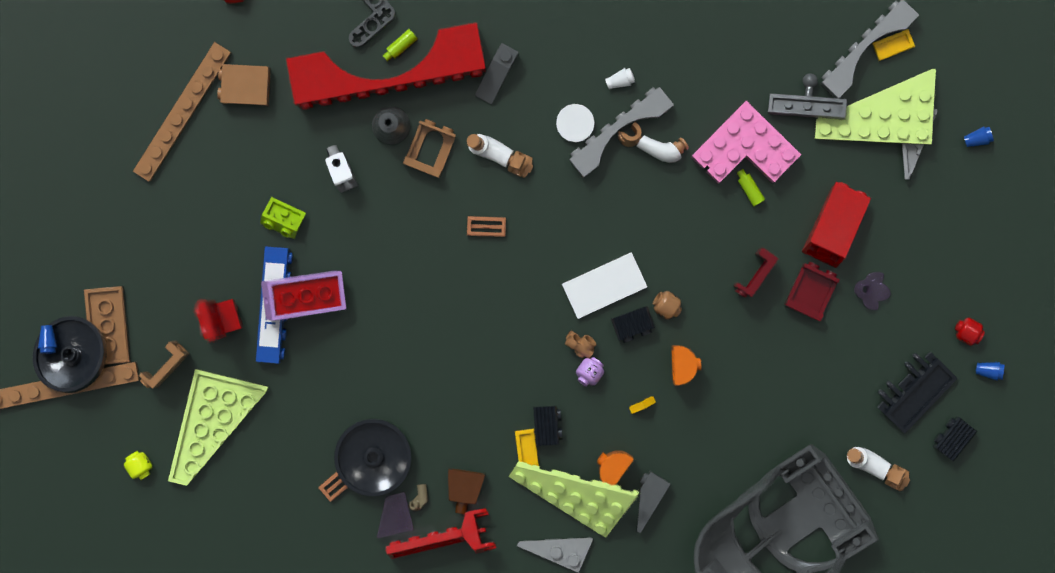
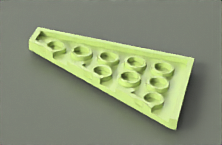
[815,69,936,145]
[168,369,268,486]
[509,461,639,538]

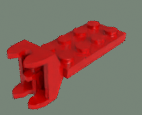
[195,299,243,341]
[386,509,496,559]

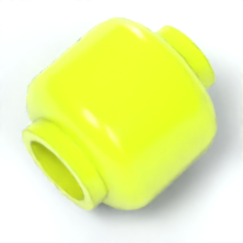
[124,451,152,480]

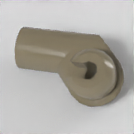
[409,484,428,511]

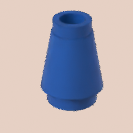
[964,126,994,147]
[38,325,57,354]
[976,362,1005,381]

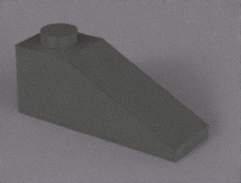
[475,43,519,105]
[637,471,670,533]

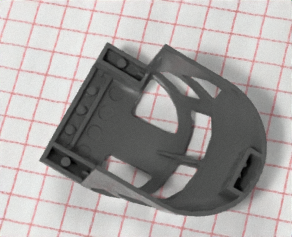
[694,444,879,573]

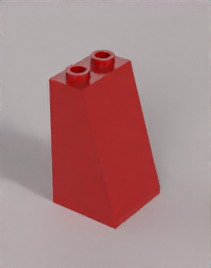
[802,182,871,268]

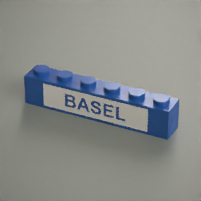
[256,247,293,363]

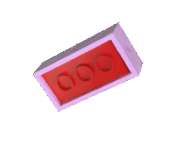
[261,271,346,321]

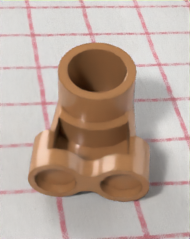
[565,330,596,358]

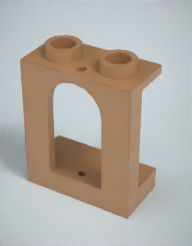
[403,119,456,178]

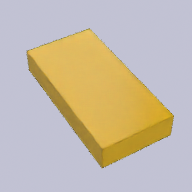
[872,29,915,61]
[515,429,539,466]

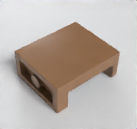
[217,64,271,106]
[139,341,190,389]

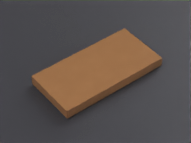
[84,286,130,365]

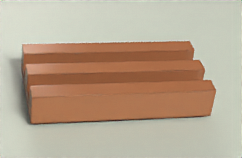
[467,216,506,237]
[318,472,348,502]

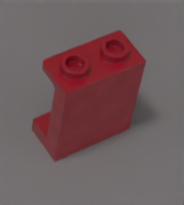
[733,248,779,298]
[784,262,840,322]

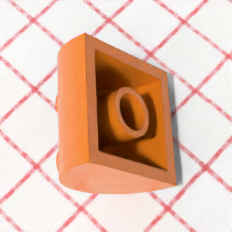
[671,345,701,385]
[597,451,634,485]

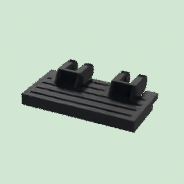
[877,352,958,434]

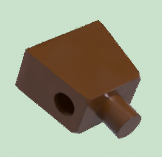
[448,468,485,514]

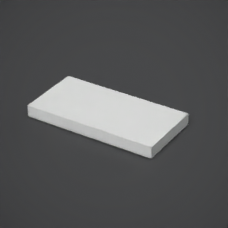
[562,252,647,319]

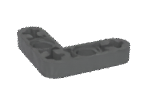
[349,0,395,47]

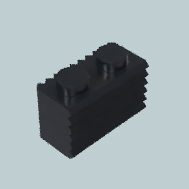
[611,306,655,343]
[533,405,563,446]
[933,416,977,462]

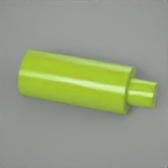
[383,29,418,61]
[737,169,765,207]

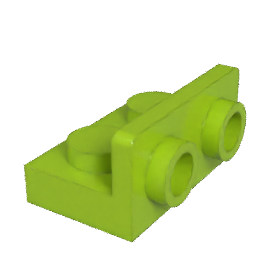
[260,197,306,239]

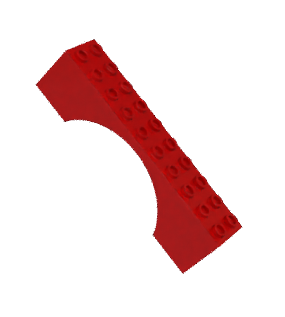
[286,23,486,110]

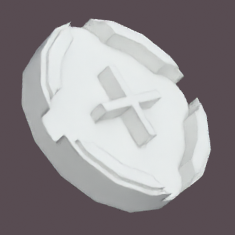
[556,104,594,142]

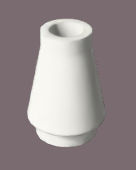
[605,68,635,90]

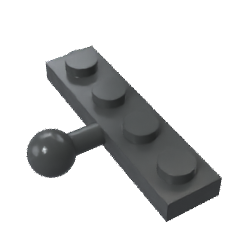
[768,73,847,120]

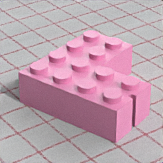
[691,101,801,183]

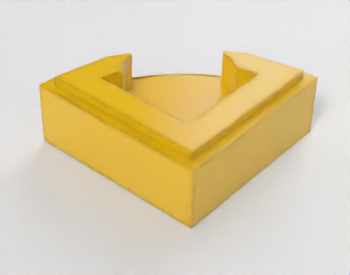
[629,396,656,414]

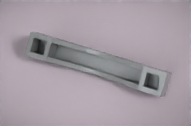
[820,0,919,99]
[569,87,674,178]

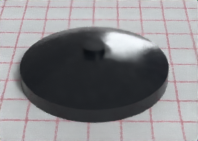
[33,316,107,393]
[334,419,412,496]

